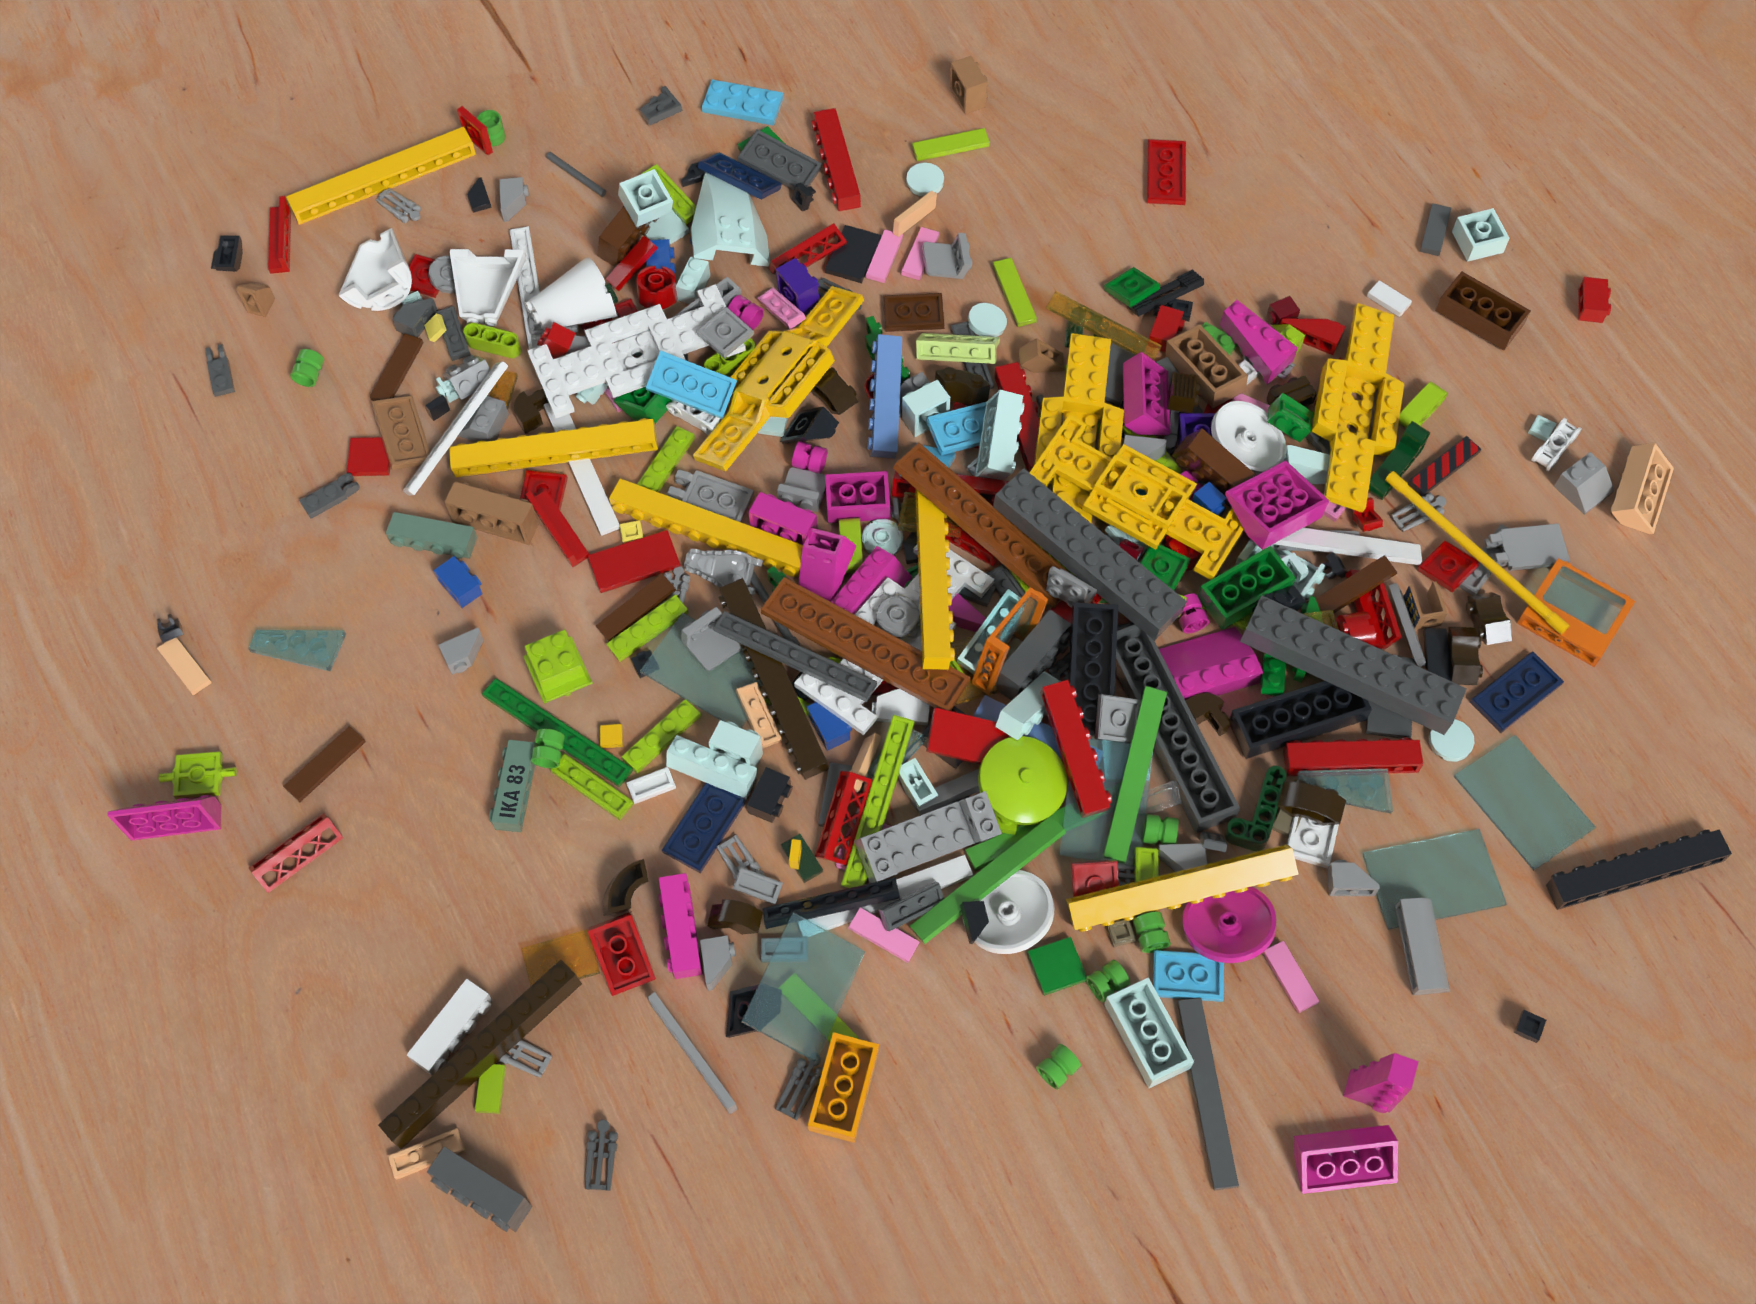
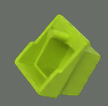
[523,629,593,704]

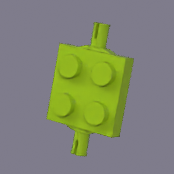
[158,752,237,799]

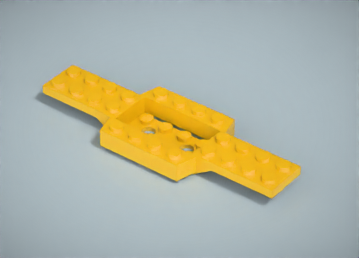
[693,286,864,472]
[1311,303,1404,512]
[1034,333,1124,523]

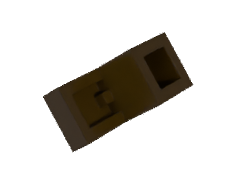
[514,389,549,434]
[1185,693,1230,736]
[707,900,763,935]

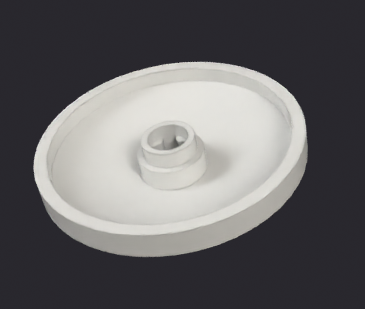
[1211,401,1286,475]
[963,870,1055,954]

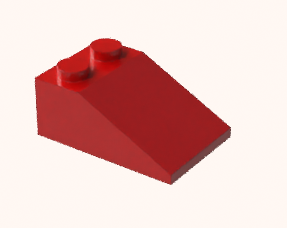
[588,911,656,996]

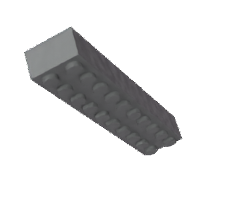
[993,468,1187,641]
[1240,596,1467,735]
[1115,625,1240,833]

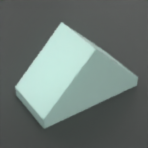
[899,758,938,807]

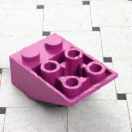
[799,528,856,602]

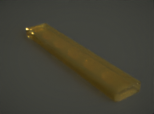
[1046,291,1162,360]

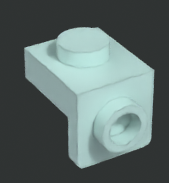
[436,377,459,403]
[1280,552,1309,585]

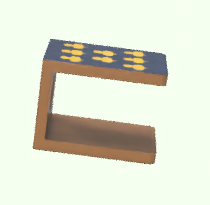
[1403,581,1448,630]

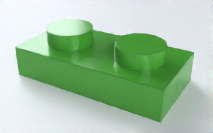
[1202,322,1238,356]

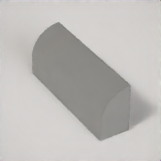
[1395,898,1450,995]

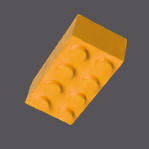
[808,1032,879,1143]

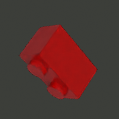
[1578,277,1611,323]
[1147,305,1186,353]
[537,322,576,359]

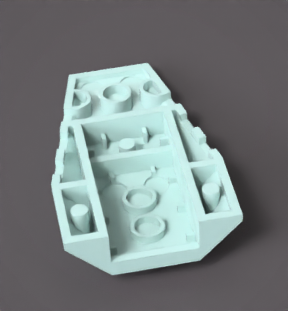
[691,172,770,267]

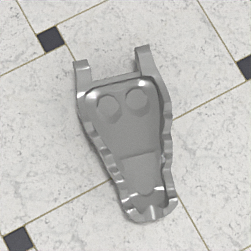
[684,549,763,595]

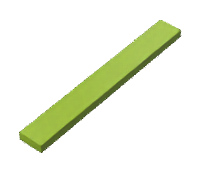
[841,715,915,888]

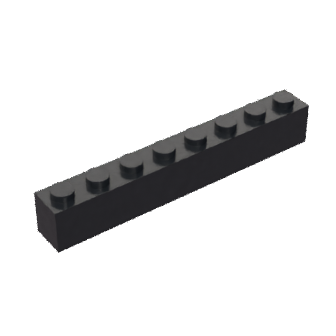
[1546,829,1732,910]

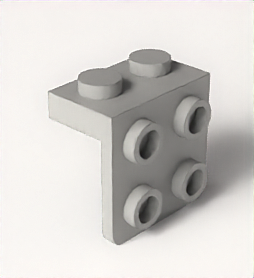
[922,233,972,279]
[442,355,490,400]
[777,467,826,512]
[1046,566,1097,608]
[681,607,740,671]

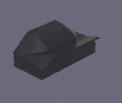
[211,236,243,272]

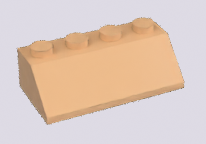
[1611,443,1674,534]

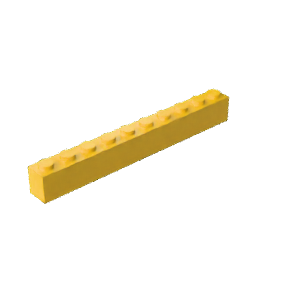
[286,126,476,225]
[450,418,658,478]
[609,479,803,577]
[915,489,955,670]
[1066,844,1298,932]

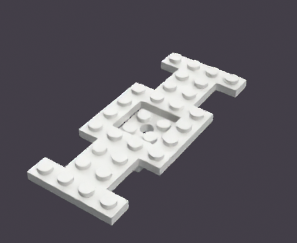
[528,284,746,419]
[794,545,994,735]

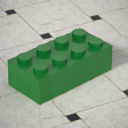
[1198,546,1296,630]

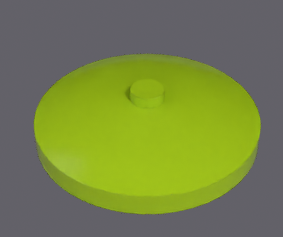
[978,736,1067,825]

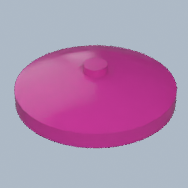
[1183,886,1277,963]

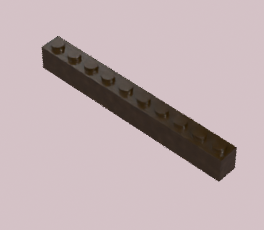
[718,578,829,780]
[378,960,582,1149]

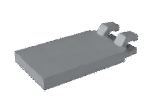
[667,469,754,522]
[1484,523,1571,571]

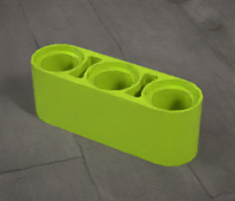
[463,323,522,358]
[704,338,755,377]
[1399,381,1448,428]
[839,518,863,574]

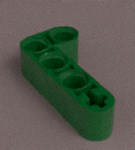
[1368,421,1431,500]
[1224,766,1286,852]

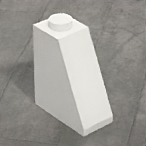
[872,689,930,726]

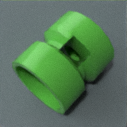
[477,110,506,146]
[290,349,324,387]
[531,729,565,768]
[1143,814,1179,845]
[1133,912,1171,953]
[1086,959,1130,1003]
[1036,1044,1081,1090]

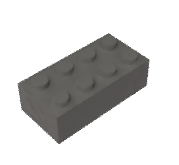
[996,610,1071,701]
[427,1147,532,1232]

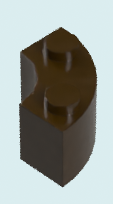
[811,367,858,415]
[935,367,991,407]
[1466,592,1512,645]
[1447,627,1483,685]
[1277,780,1346,826]
[603,859,649,916]

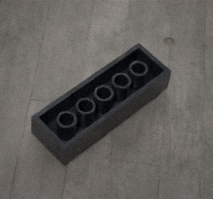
[1069,603,1118,738]
[1229,681,1372,759]

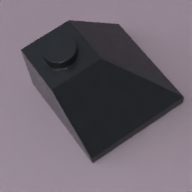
[780,406,839,444]
[726,984,782,1038]

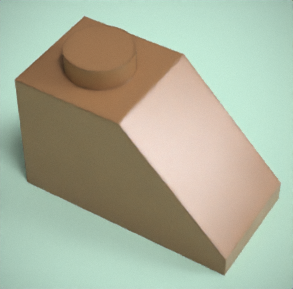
[236,283,275,317]
[1019,338,1065,373]

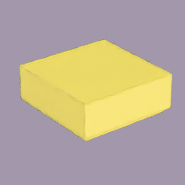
[424,313,446,342]
[620,520,643,544]

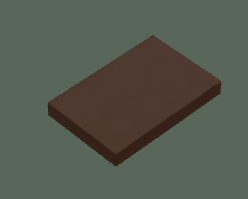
[883,293,945,332]

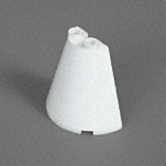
[339,228,412,311]
[450,249,526,326]
[525,257,617,330]

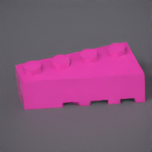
[1220,300,1298,385]
[658,873,703,979]
[1343,1053,1419,1113]

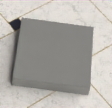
[696,307,754,358]
[1095,694,1141,744]

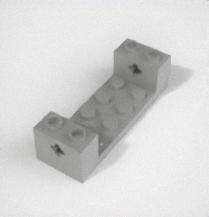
[854,791,1002,883]

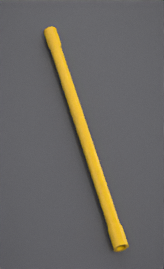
[1385,471,1570,635]

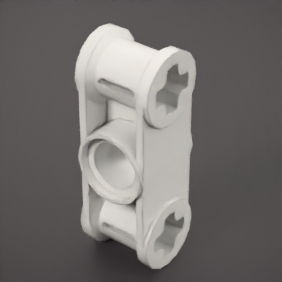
[666,400,724,435]
[1531,418,1582,472]

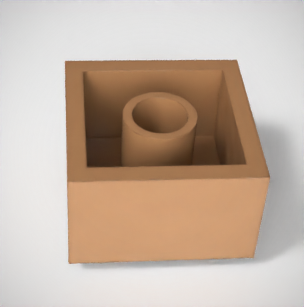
[950,56,988,115]

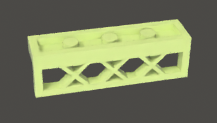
[916,333,1000,364]

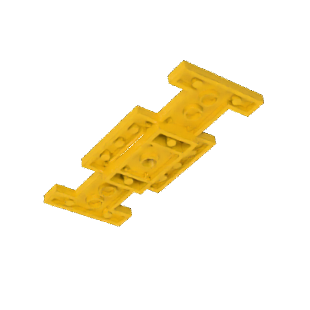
[1029,415,1244,580]

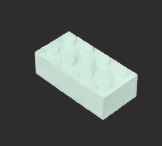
[975,390,1024,480]
[1104,977,1194,1088]

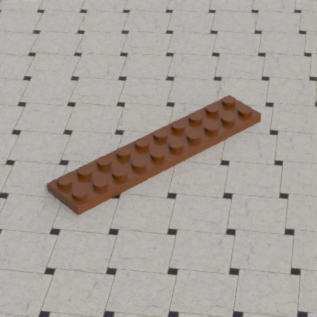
[893,443,1072,607]
[761,577,971,711]

